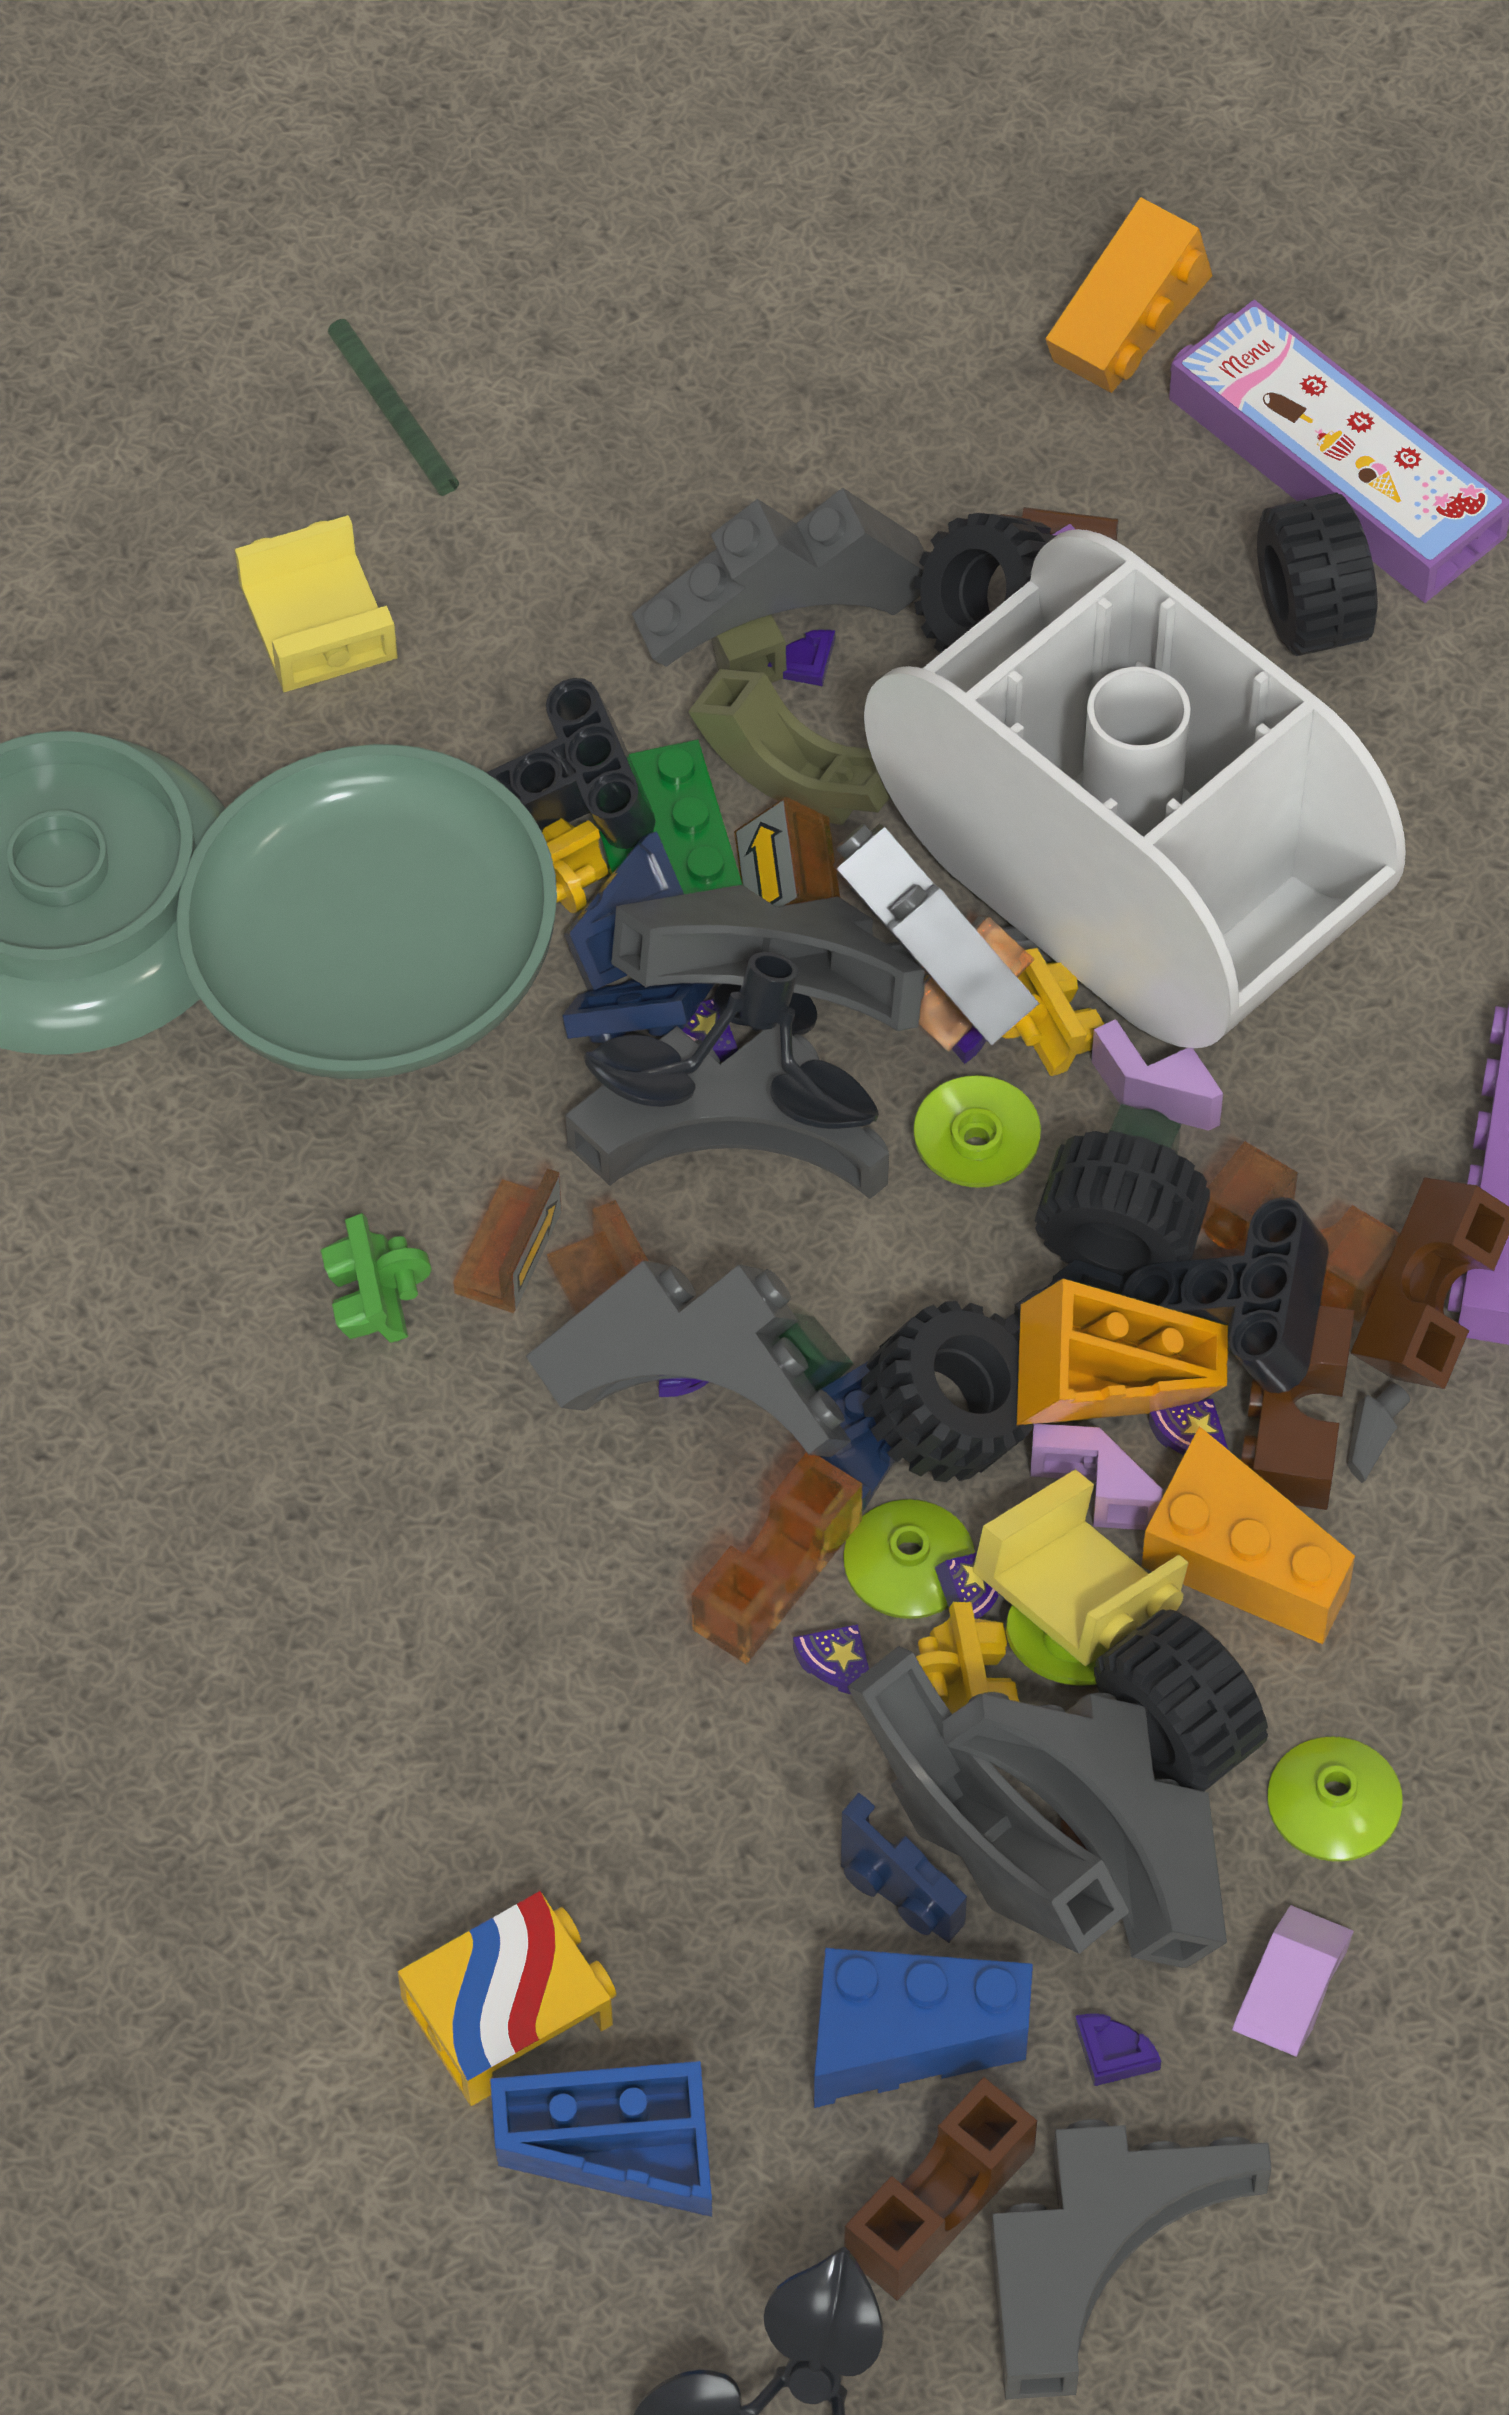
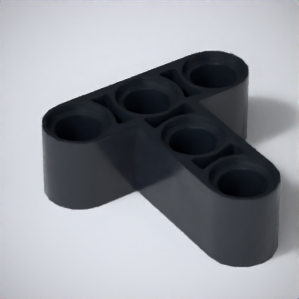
[486,678,656,849]
[1122,1197,1329,1393]

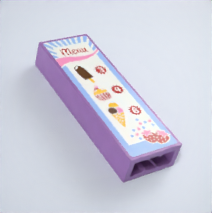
[1169,300,1509,603]

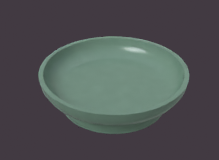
[0,731,225,1055]
[177,744,557,1079]

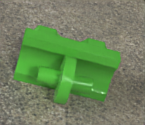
[321,1213,432,1343]

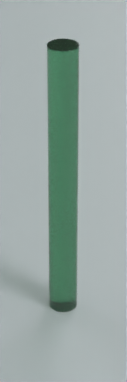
[328,319,459,496]

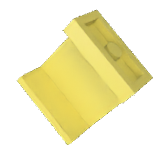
[235,515,398,693]
[973,1469,1189,1666]

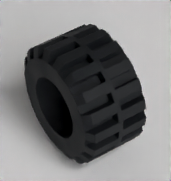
[1257,492,1378,656]
[914,513,1057,653]
[1035,1131,1210,1278]
[861,1301,1033,1482]
[1094,1609,1268,1792]

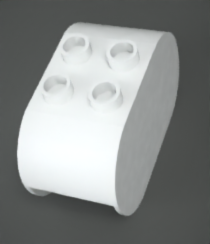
[864,529,1406,1048]

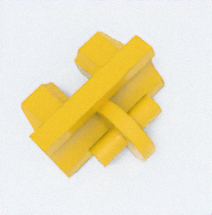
[542,818,609,913]
[1002,948,1104,1076]
[916,1602,1019,1714]

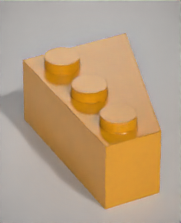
[1045,197,1213,393]
[1017,1279,1228,1425]
[1141,1426,1355,1644]

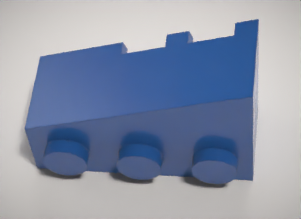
[814,1948,1033,2108]
[490,2061,712,2217]

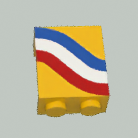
[398,1891,617,2106]

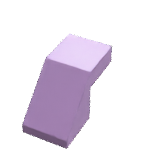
[1091,1019,1223,1131]
[1030,1424,1163,1530]
[1232,1905,1354,2057]

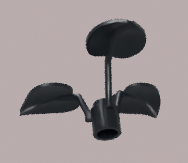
[584,952,879,1129]
[634,2247,884,2415]

